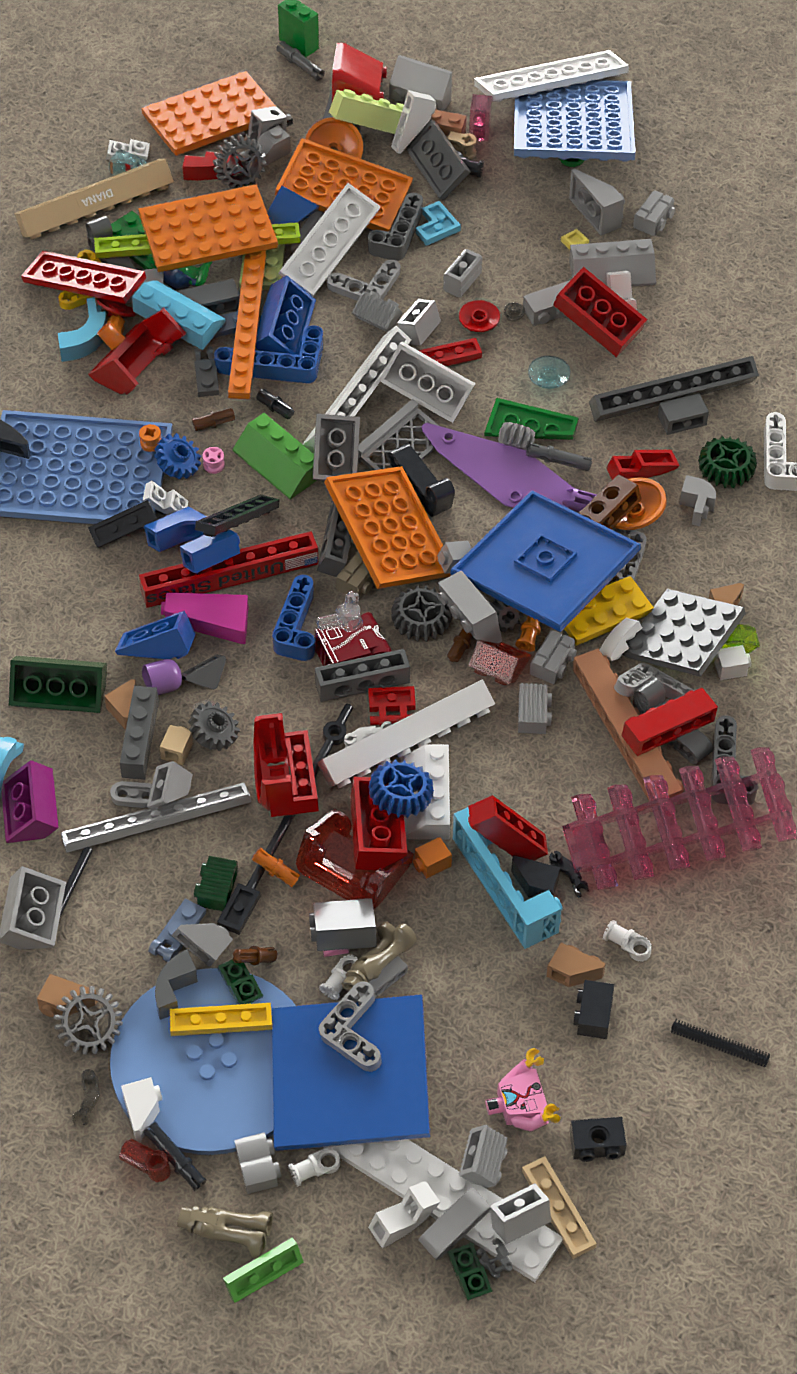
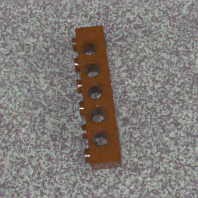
[579,475,642,530]

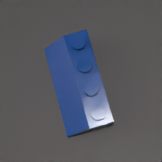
[256,275,316,355]

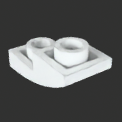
[106,139,150,162]
[143,481,188,515]
[600,617,642,661]

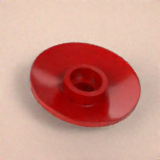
[97,298,137,317]
[459,300,500,332]

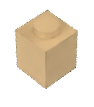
[160,725,193,765]

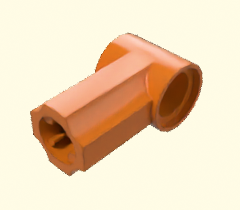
[97,315,125,350]

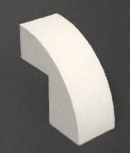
[606,271,637,310]
[368,1181,440,1248]

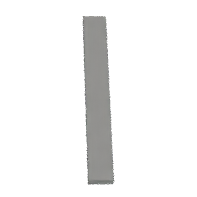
[60,783,251,853]

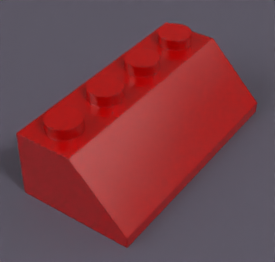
[350,777,407,870]

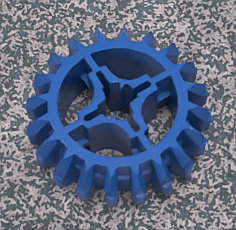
[369,759,434,819]

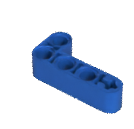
[272,575,315,661]

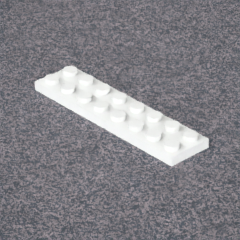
[474,50,629,102]

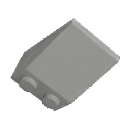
[569,169,625,236]

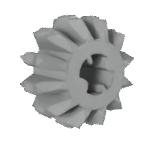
[498,422,535,450]

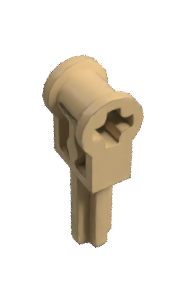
[446,131,477,160]

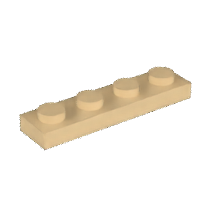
[522,1156,597,1259]

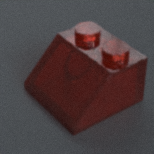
[468,640,532,685]

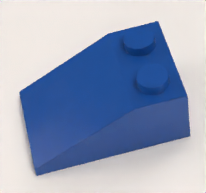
[115,610,196,659]

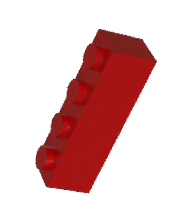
[622,687,718,756]
[468,795,548,860]

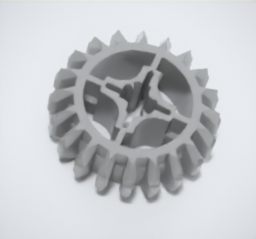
[54,986,123,1055]

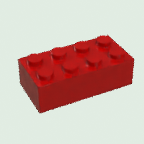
[553,267,648,358]

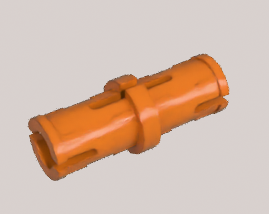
[252,847,300,888]

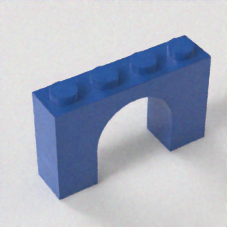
[144,506,240,573]

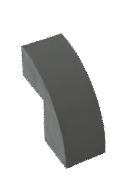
[155,950,198,1020]

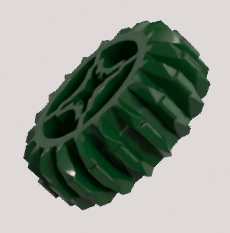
[698,435,757,489]

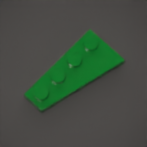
[484,398,579,440]

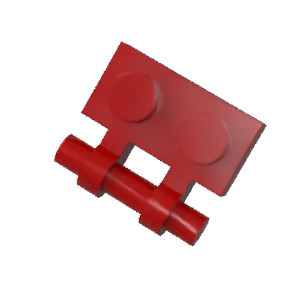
[368,686,416,727]

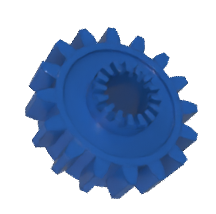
[154,433,202,479]

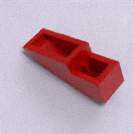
[182,152,243,181]
[606,450,679,480]

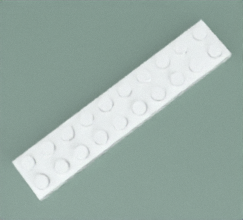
[324,1139,563,1282]

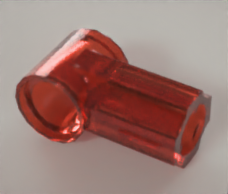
[119,1138,171,1182]

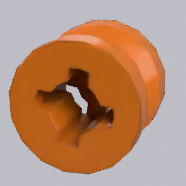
[139,424,161,452]

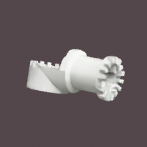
[603,920,651,961]
[319,955,358,1001]
[288,1147,340,1187]

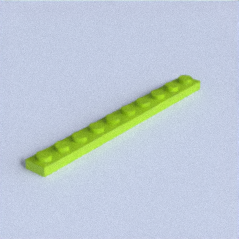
[94,223,301,259]

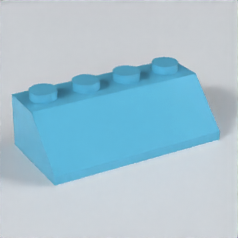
[132,280,226,350]

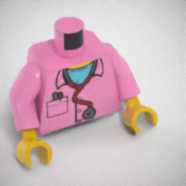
[485,1048,561,1132]

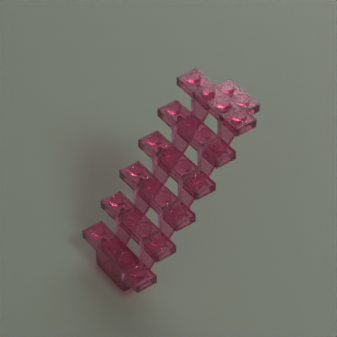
[562,747,797,890]

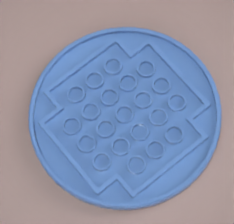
[110,968,296,1155]

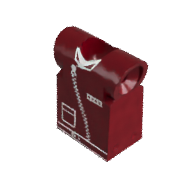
[314,612,392,666]

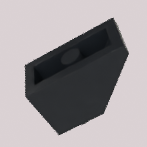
[511,855,560,898]

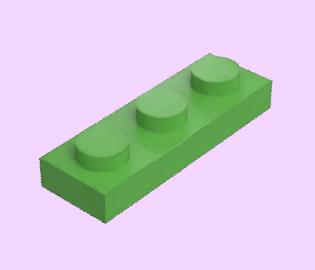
[223,1238,304,1303]

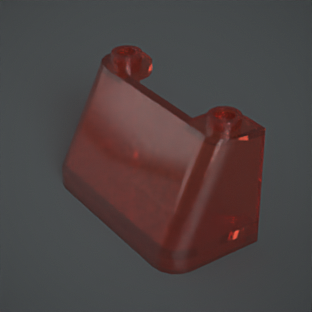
[296,808,414,910]

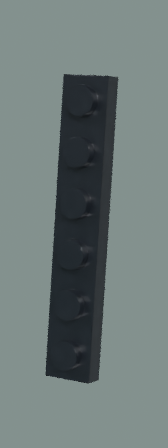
[195,494,280,537]

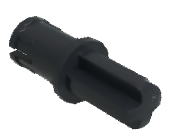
[256,389,295,419]

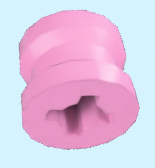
[202,447,225,474]

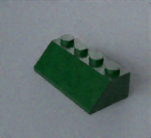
[8,656,107,713]

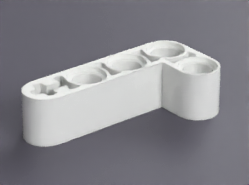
[764,412,797,491]

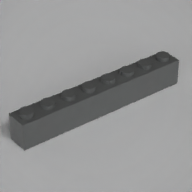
[589,356,759,422]

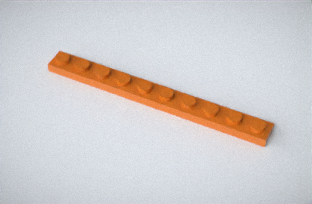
[228,250,267,399]

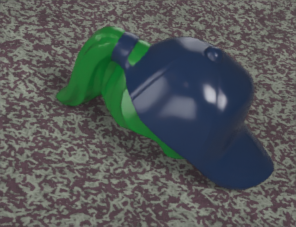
[163,261,212,290]

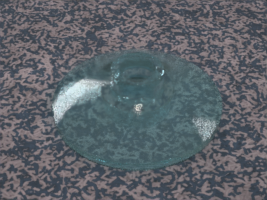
[528,356,570,389]

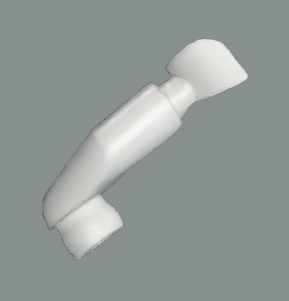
[344,721,391,747]

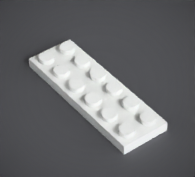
[279,183,381,297]

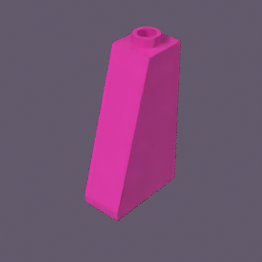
[161,593,249,644]

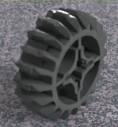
[213,134,267,188]
[391,586,452,642]

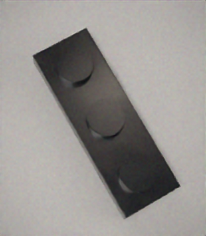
[88,500,158,548]

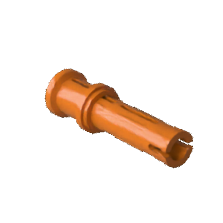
[515,616,541,652]

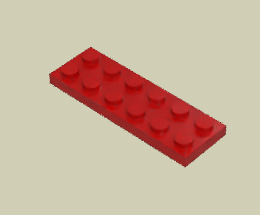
[21,251,147,304]

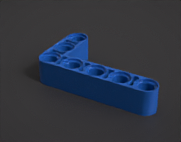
[214,325,323,383]

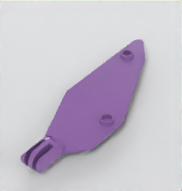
[421,423,597,512]

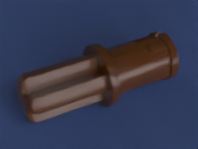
[192,408,235,432]
[447,628,473,662]
[233,946,278,966]

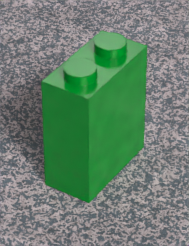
[278,0,319,58]

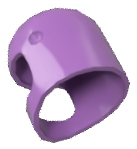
[142,659,182,695]

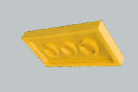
[564,576,654,646]

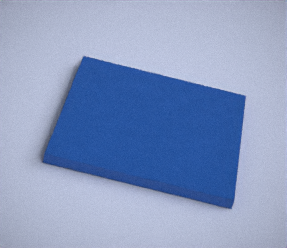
[450,490,641,632]
[272,995,430,1151]

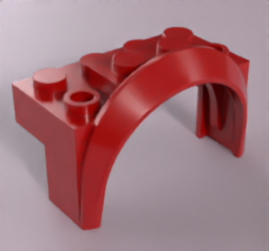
[253,713,319,817]

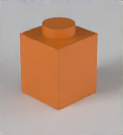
[413,837,452,879]

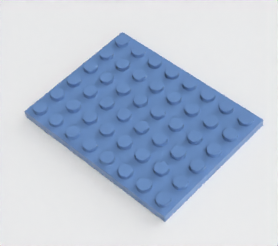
[514,80,635,162]
[0,410,173,528]

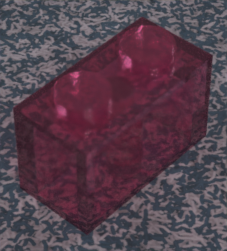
[469,94,492,141]

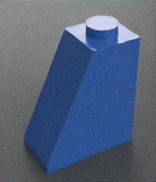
[267,185,319,225]

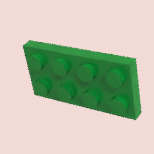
[111,211,164,272]

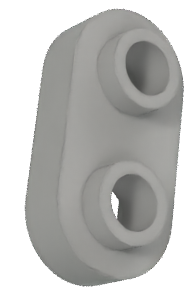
[110,781,152,808]

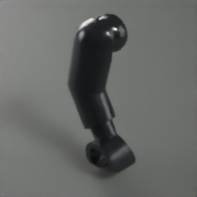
[549,851,589,898]

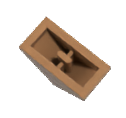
[709,583,744,605]
[104,679,137,730]

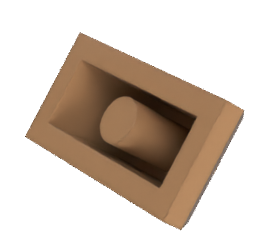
[37,974,98,1017]

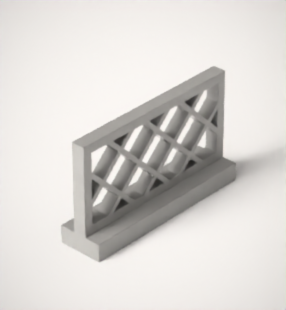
[358,399,439,471]

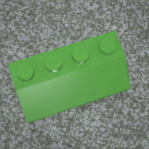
[233,413,317,500]

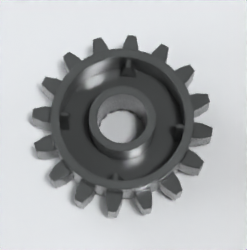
[188,701,240,751]

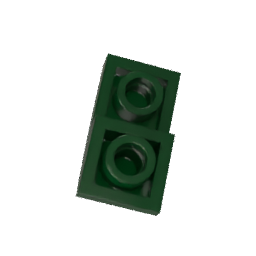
[218,959,263,1005]
[447,1242,493,1301]

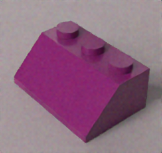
[1,760,59,843]

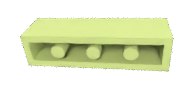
[329,89,404,134]

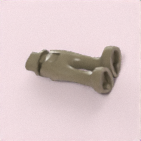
[341,922,417,990]
[177,1206,274,1259]

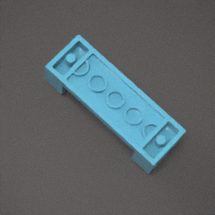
[453,807,562,949]

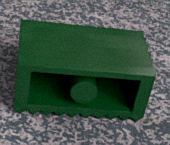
[194,855,238,912]

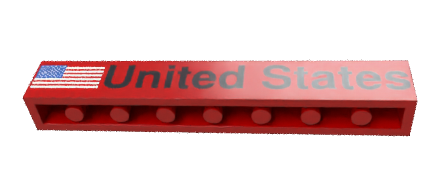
[139,531,319,608]

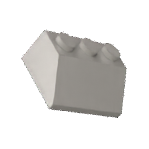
[389,55,452,111]
[313,414,360,482]
[438,570,502,643]
[0,866,66,949]

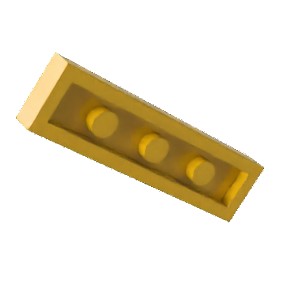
[170,1003,272,1036]

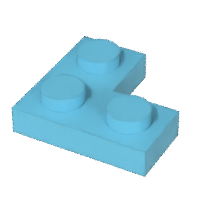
[416,201,461,246]

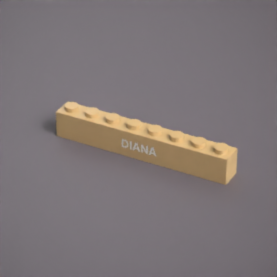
[14,159,174,239]

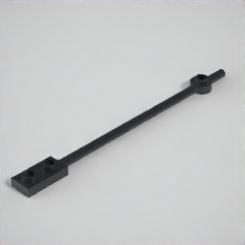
[217,704,353,935]

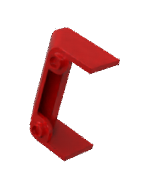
[88,308,186,395]

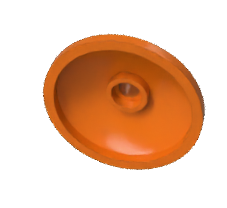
[305,117,363,159]
[615,478,667,530]

